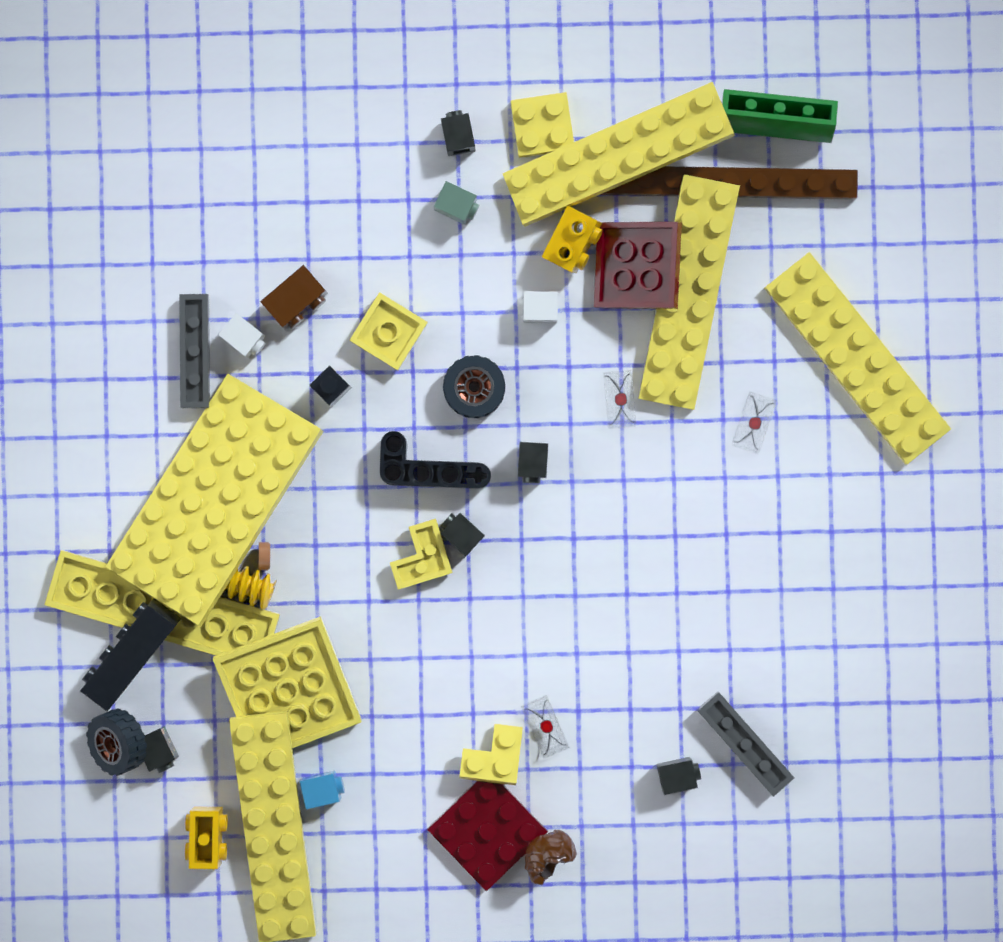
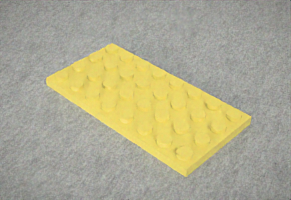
[105,374,324,626]

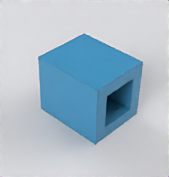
[300,771,345,810]

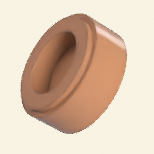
[258,542,270,571]

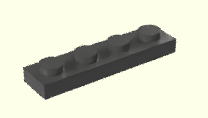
[179,294,210,408]
[697,692,794,797]

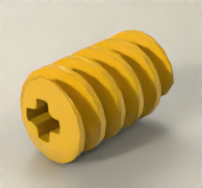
[221,566,277,610]

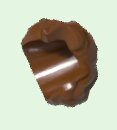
[525,830,577,885]

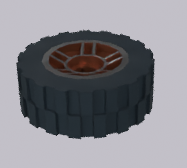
[443,355,506,419]
[86,708,147,776]

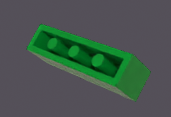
[721,89,838,143]

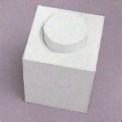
[518,291,558,323]
[218,313,266,358]

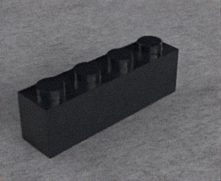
[80,598,181,712]

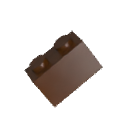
[260,264,328,330]

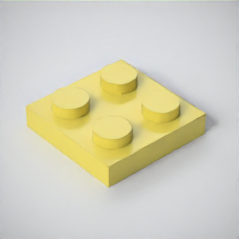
[510,92,574,158]
[349,292,428,371]

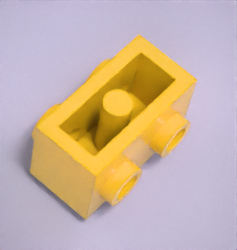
[542,206,603,273]
[185,806,228,869]

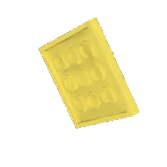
[213,616,362,748]

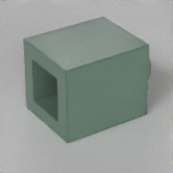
[434,181,480,225]

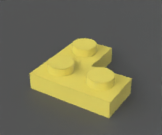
[390,519,453,590]
[459,724,523,785]

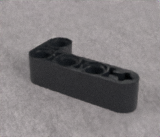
[380,431,491,489]

